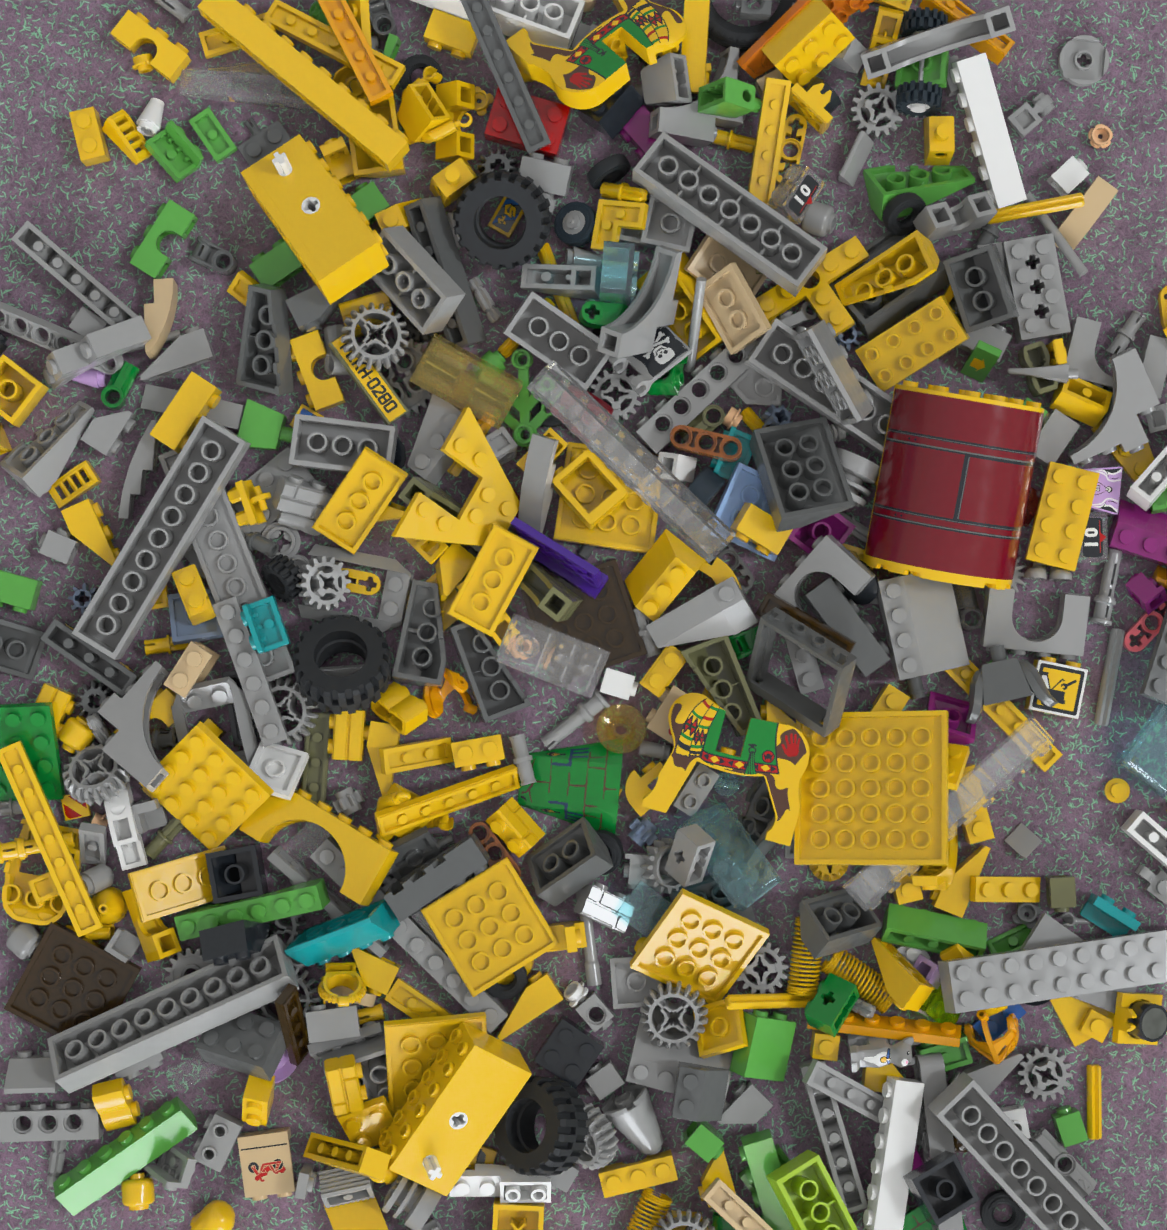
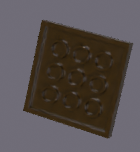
[521,559,647,686]
[4,922,142,1035]

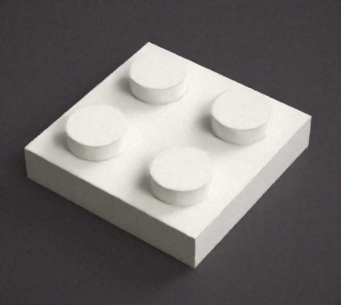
[249,741,309,800]

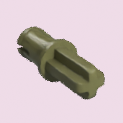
[144,817,184,860]

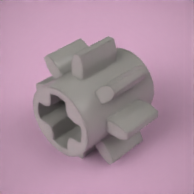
[332,786,364,816]

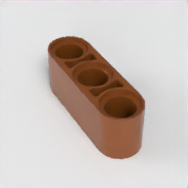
[670,425,742,462]
[468,821,521,877]

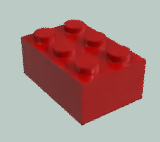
[484,87,571,159]

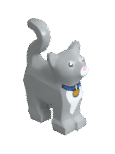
[847,1034,920,1072]

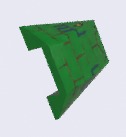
[518,739,624,834]

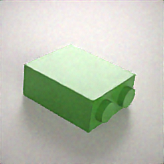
[729,1009,797,1082]

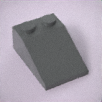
[285,285,351,334]
[0,616,45,680]

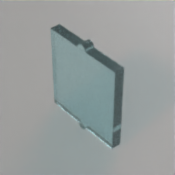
[616,880,671,938]

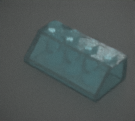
[677,802,782,912]

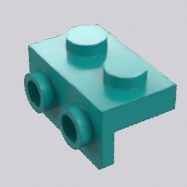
[710,426,752,481]
[240,596,291,654]
[1079,893,1141,936]

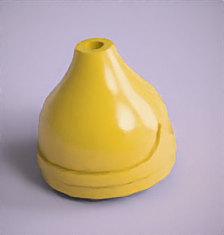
[92,887,128,924]

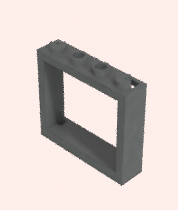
[746,607,857,738]

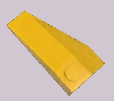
[834,230,940,306]

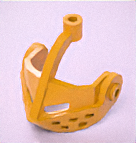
[422,668,477,719]
[964,1010,1019,1065]

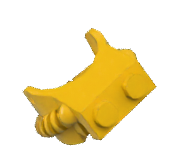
[318,962,367,1007]

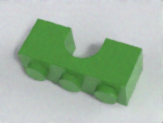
[129,199,198,279]

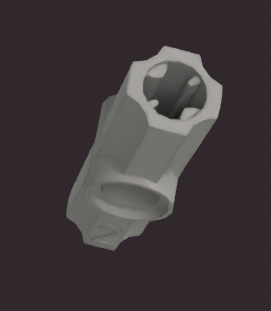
[1030,1127,1097,1198]

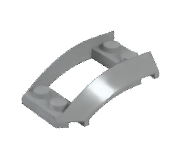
[298,544,414,633]
[171,676,258,767]

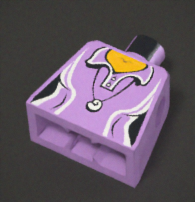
[1084,467,1123,516]

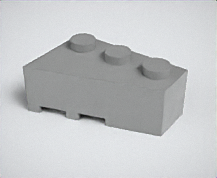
[407,391,481,485]

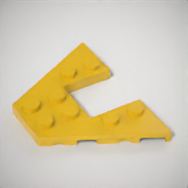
[391,407,520,546]

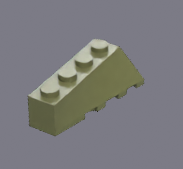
[680,636,761,737]

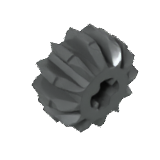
[476,147,519,177]
[75,680,113,722]

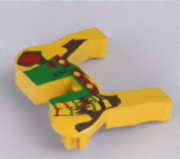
[506,0,687,109]
[641,693,810,846]

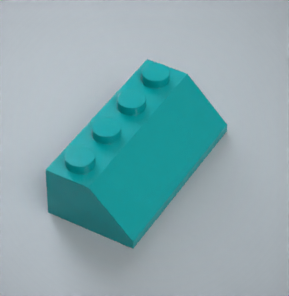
[284,899,400,967]

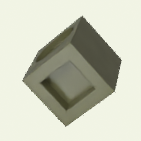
[1045,875,1077,912]

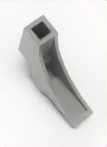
[649,46,746,148]
[597,245,682,358]
[43,315,151,390]
[1067,347,1160,466]
[97,661,169,793]

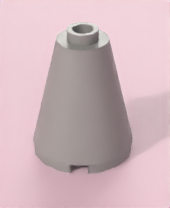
[602,1083,664,1155]

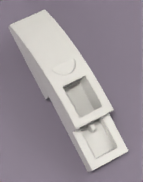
[104,769,149,871]
[450,1164,551,1203]

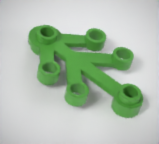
[493,349,558,447]

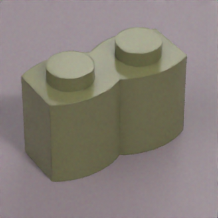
[1018,341,1058,397]

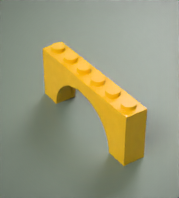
[239,788,399,906]

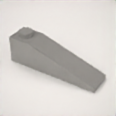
[646,577,758,648]

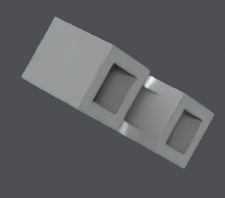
[913,191,997,241]

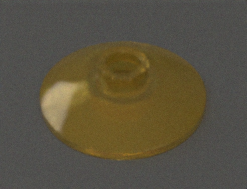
[596,704,646,754]

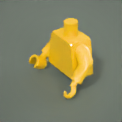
[397,66,473,144]
[375,782,454,842]

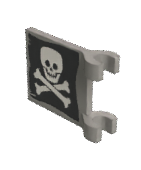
[608,326,692,397]

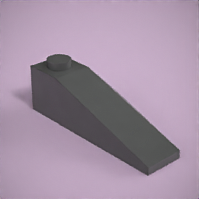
[392,579,447,686]
[720,776,778,882]

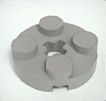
[1058,35,1109,87]

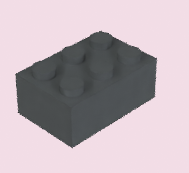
[196,1012,286,1081]

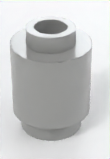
[80,863,114,896]

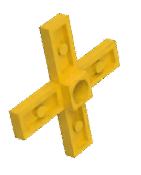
[756,236,869,338]

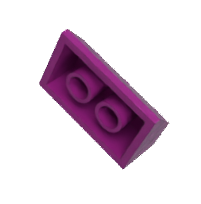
[1104,499,1167,567]

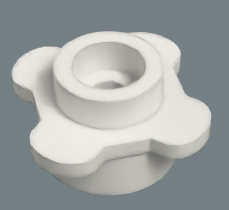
[564,981,588,1007]

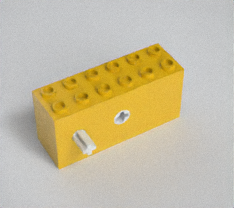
[240,134,389,305]
[378,1021,532,1197]

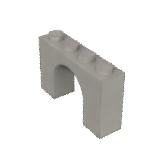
[1066,316,1167,399]
[771,535,876,651]
[980,586,1091,660]

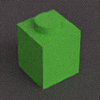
[1051,1105,1089,1148]

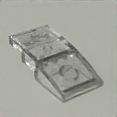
[494,613,610,698]

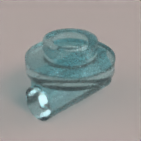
[713,772,740,797]

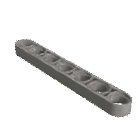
[0,301,123,374]

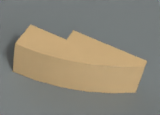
[1055,176,1119,250]
[144,278,178,359]

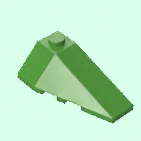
[863,165,976,221]

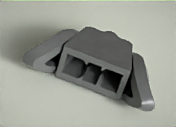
[965,645,1059,724]

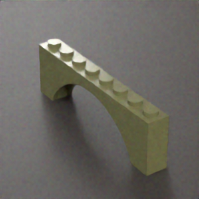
[398,477,583,622]

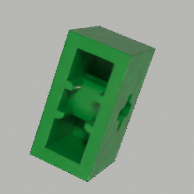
[804,973,860,1037]

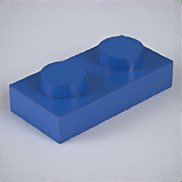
[971,1004,1027,1042]

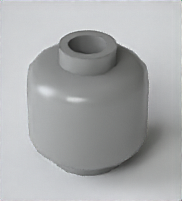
[798,201,838,237]
[6,923,44,960]

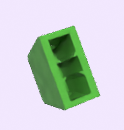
[698,76,762,118]
[238,399,293,451]

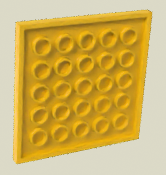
[794,710,948,866]

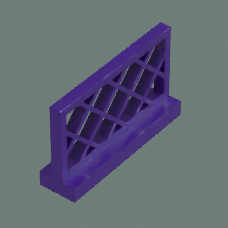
[511,517,609,599]

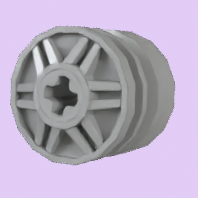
[836,448,880,508]
[381,1175,442,1230]

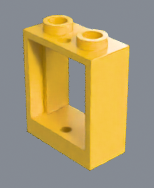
[551,448,629,530]

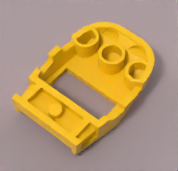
[2,819,81,925]

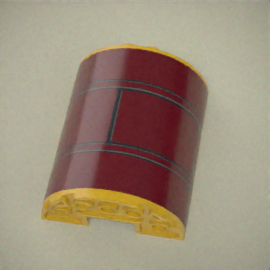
[863,380,1045,590]

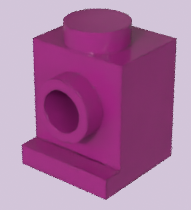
[1125,572,1167,615]

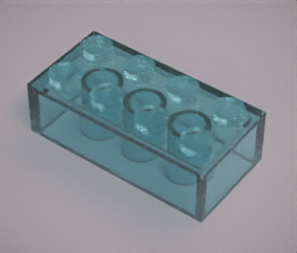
[599,241,640,307]

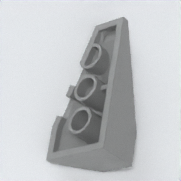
[0,401,95,498]

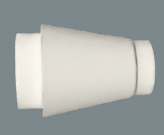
[136,98,165,137]

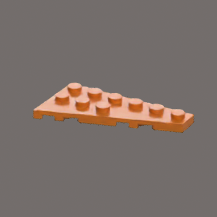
[736,0,875,79]

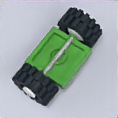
[895,7,949,118]

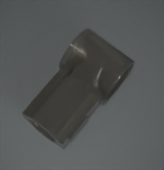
[952,584,984,632]

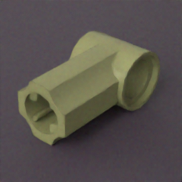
[678,405,725,442]

